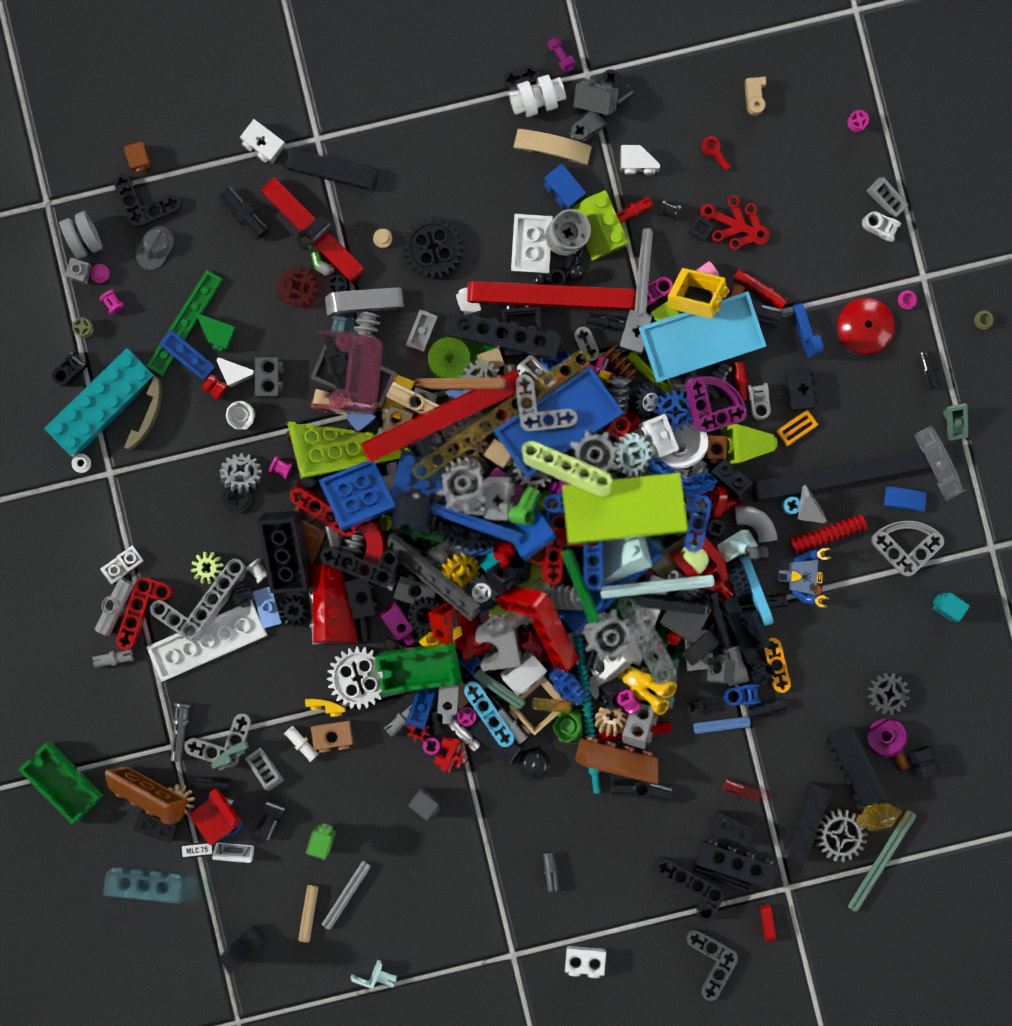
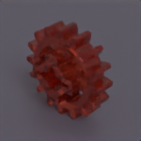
[276,266,318,308]

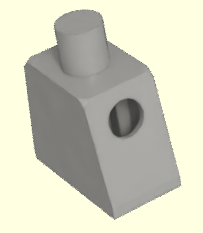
[437,682,459,724]

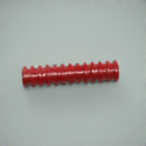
[790,514,867,555]

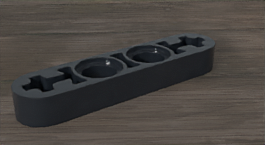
[636,593,711,615]

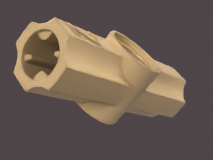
[386,382,440,415]

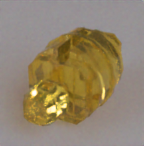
[856,803,901,831]

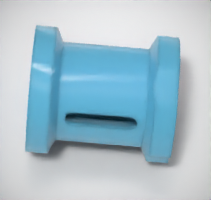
[782,497,800,515]

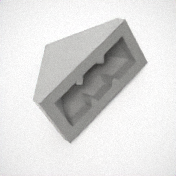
[798,485,827,523]

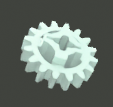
[613,433,652,476]

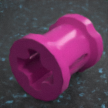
[99,289,124,315]
[269,456,294,479]
[617,690,641,714]

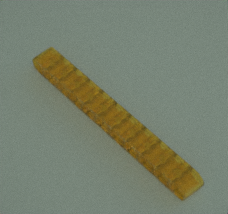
[413,350,590,480]

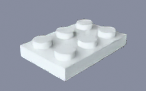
[511,214,553,274]

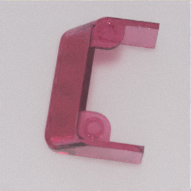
[311,330,383,414]

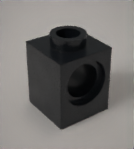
[598,678,629,711]

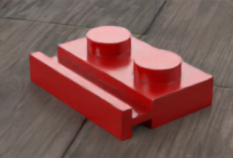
[456,616,491,661]

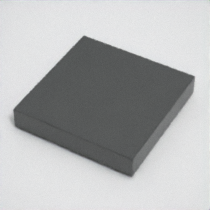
[660,590,711,643]

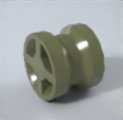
[72,317,94,338]

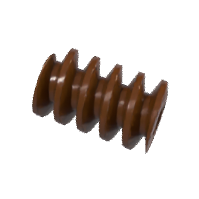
[603,344,641,385]

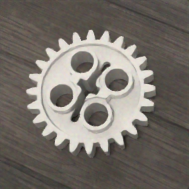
[327,647,383,709]

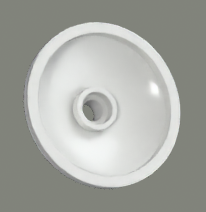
[657,420,709,469]

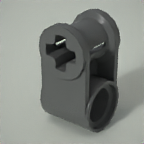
[571,111,607,143]

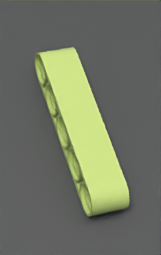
[522,441,612,497]

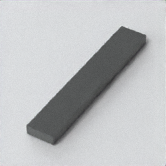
[385,533,480,621]

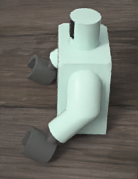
[717,530,769,562]

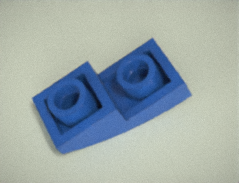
[884,487,927,512]

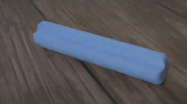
[693,717,751,734]

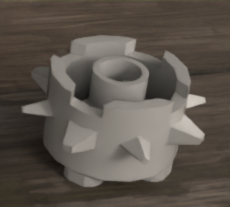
[570,430,621,478]
[437,465,491,512]
[583,609,632,661]

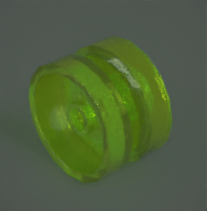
[428,337,471,378]

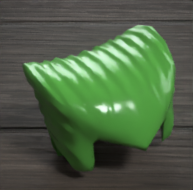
[552,707,584,744]

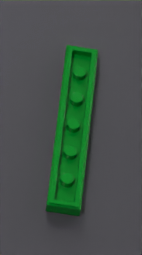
[146,270,224,377]

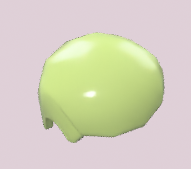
[681,545,709,574]

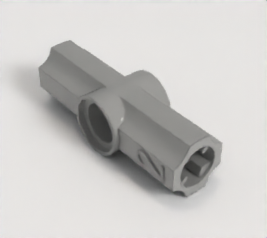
[95,577,135,636]

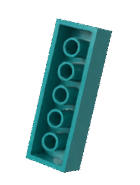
[44,348,157,457]

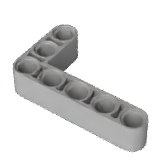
[150,559,247,642]

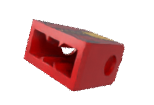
[428,602,467,648]

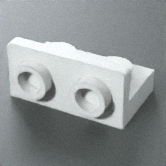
[638,414,679,459]

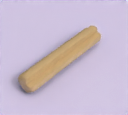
[298,885,318,943]

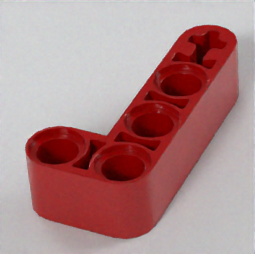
[116,578,173,650]

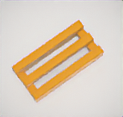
[776,410,818,447]

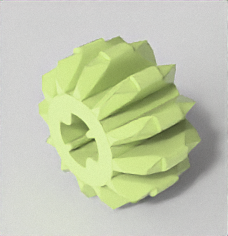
[191,552,224,584]

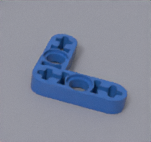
[792,303,824,358]
[647,458,717,497]
[683,492,711,553]

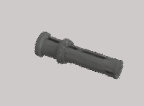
[170,702,192,762]

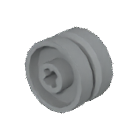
[59,211,103,260]

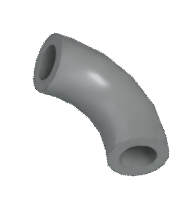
[735,506,778,542]

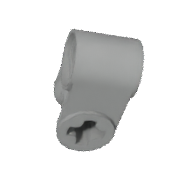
[747,383,771,421]

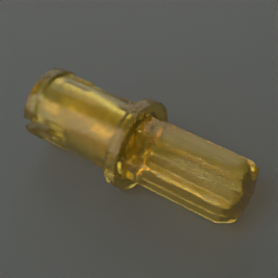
[532,698,571,714]

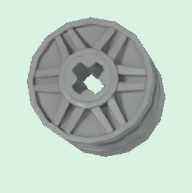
[545,209,591,256]

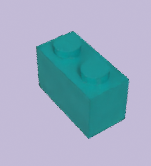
[932,593,970,622]

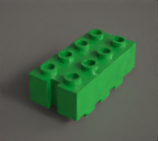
[375,642,462,694]
[18,741,104,825]

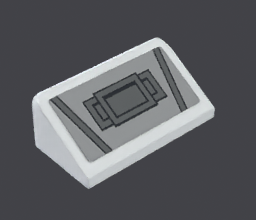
[212,843,254,863]

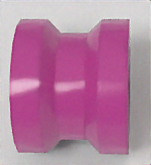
[848,110,869,132]
[457,706,477,726]

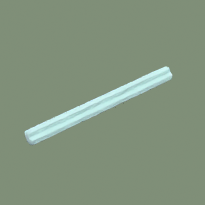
[600,575,714,598]

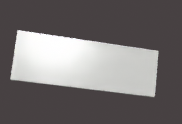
[146,600,268,682]

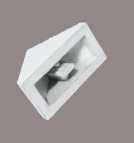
[217,357,255,387]

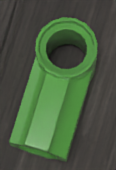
[508,486,542,526]

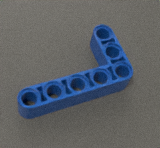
[544,494,604,592]

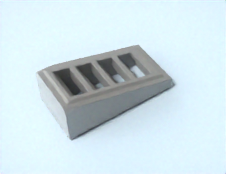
[867,177,908,218]
[245,747,284,791]

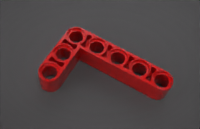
[497,586,578,673]

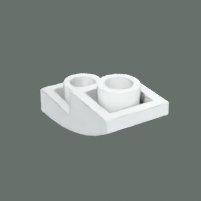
[100,546,143,585]

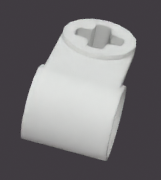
[862,211,901,242]

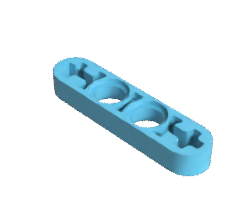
[738,555,774,626]
[464,681,514,747]

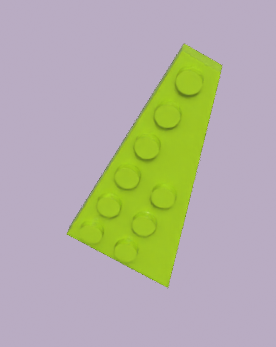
[287,422,410,479]

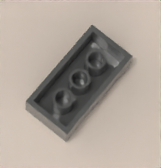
[310,344,397,410]

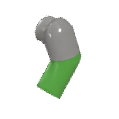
[311,251,335,275]

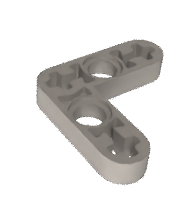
[515,375,577,432]
[184,713,252,768]

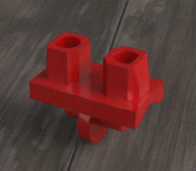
[434,737,468,773]

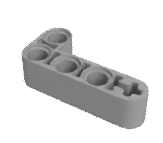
[325,288,404,317]

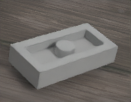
[406,310,438,352]

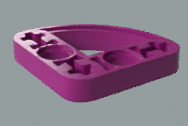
[686,376,747,432]

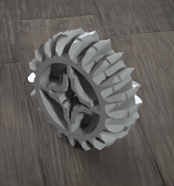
[815,809,868,862]

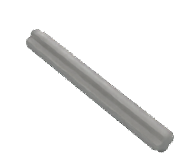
[635,228,653,317]

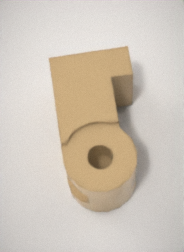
[745,77,766,116]

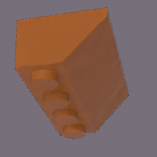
[575,736,658,784]
[105,766,189,825]

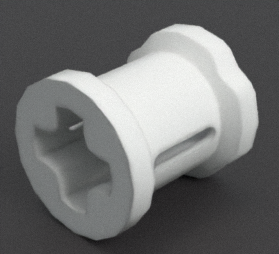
[246,558,267,583]

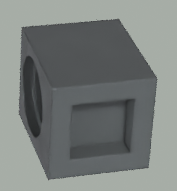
[707,655,735,684]

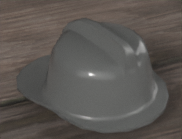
[136,226,174,270]

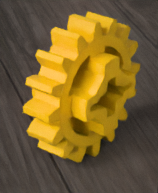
[440,552,480,592]

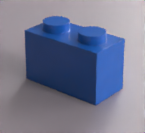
[544,164,586,210]

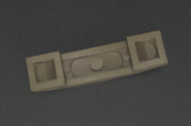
[124,377,162,450]

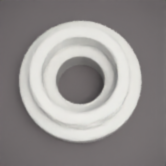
[72,454,91,473]

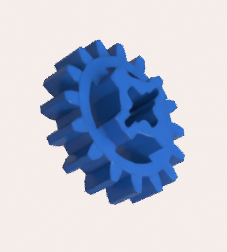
[653,390,693,432]
[549,668,586,706]

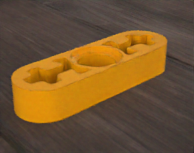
[763,638,791,693]

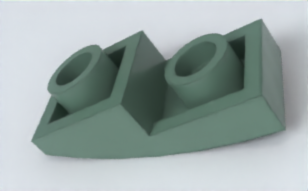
[211,740,249,770]

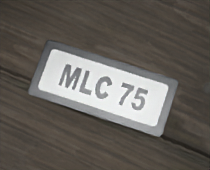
[180,842,214,859]

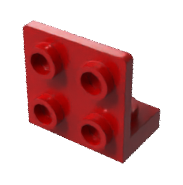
[190,789,242,845]

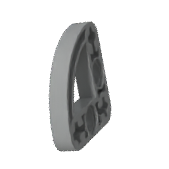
[871,521,944,576]

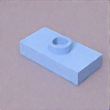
[253,587,282,628]

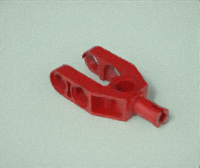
[669,529,734,599]

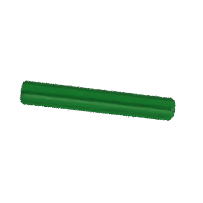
[561,549,600,624]

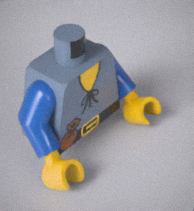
[778,548,831,608]

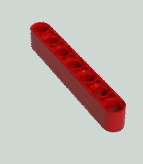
[260,177,365,283]

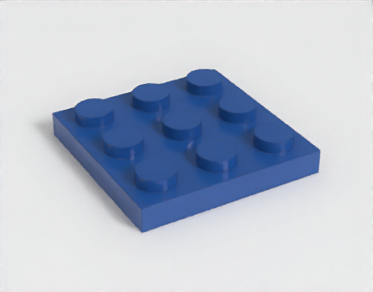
[391,449,456,518]
[319,461,394,531]

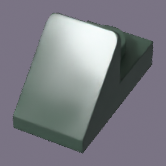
[943,403,968,441]

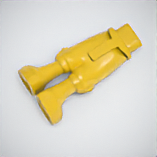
[616,665,677,715]

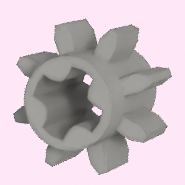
[684,460,709,477]

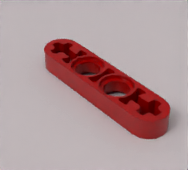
[290,486,358,537]

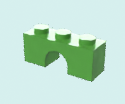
[306,823,336,859]

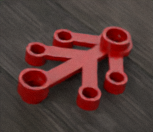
[700,196,770,250]

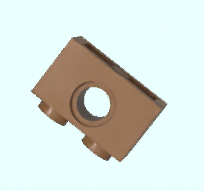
[311,720,354,753]

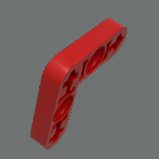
[542,527,599,585]

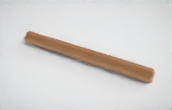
[414,378,505,389]

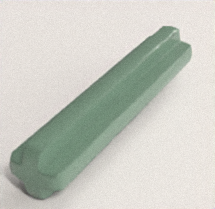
[474,670,525,709]

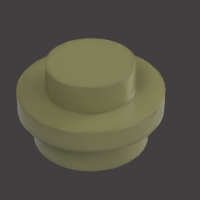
[974,310,994,330]

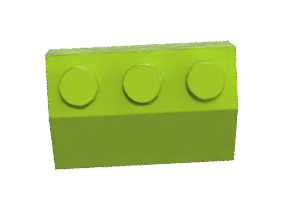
[570,190,628,261]

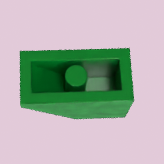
[197,314,237,352]

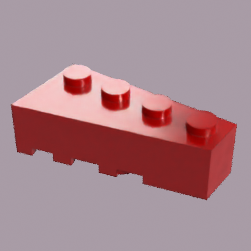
[312,563,358,645]

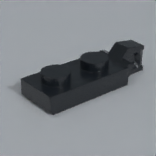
[324,338,356,393]

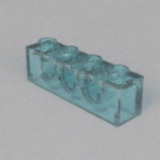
[103,867,186,904]

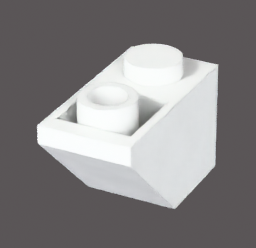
[620,145,660,175]

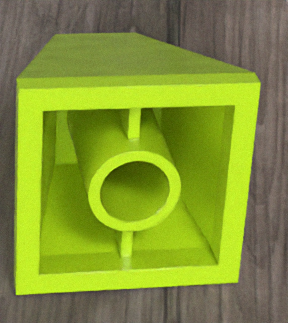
[721,424,778,464]

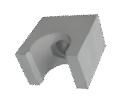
[475,621,522,671]

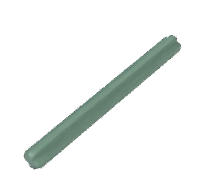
[848,810,916,912]

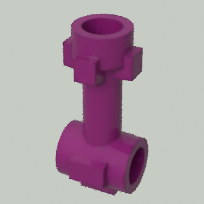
[547,37,577,73]

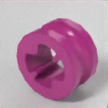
[423,737,440,755]

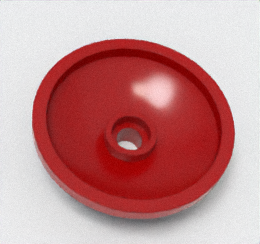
[837,298,895,355]

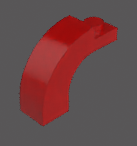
[358,520,387,575]

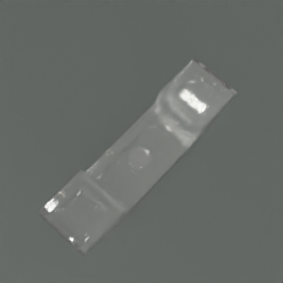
[914,426,963,501]
[480,577,551,638]

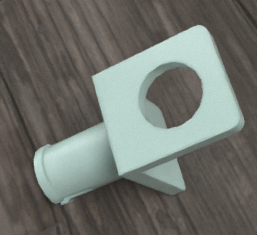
[350,960,397,989]

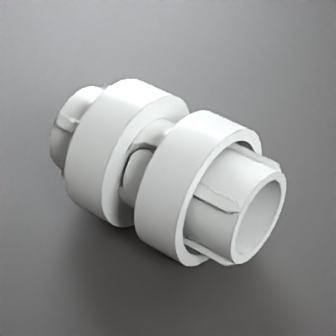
[509,75,566,117]

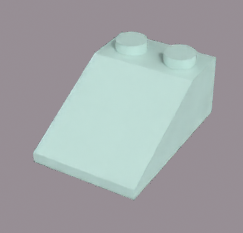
[592,537,652,586]

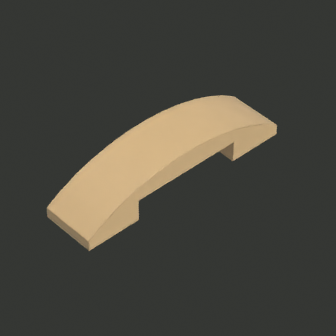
[514,129,592,165]

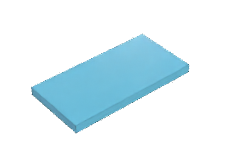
[639,292,766,383]

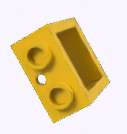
[668,268,728,319]

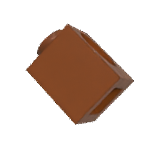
[124,142,151,173]
[703,435,727,464]

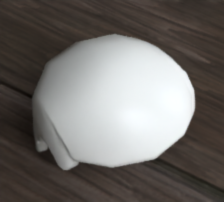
[226,401,255,430]

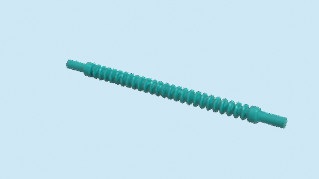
[572,633,601,794]

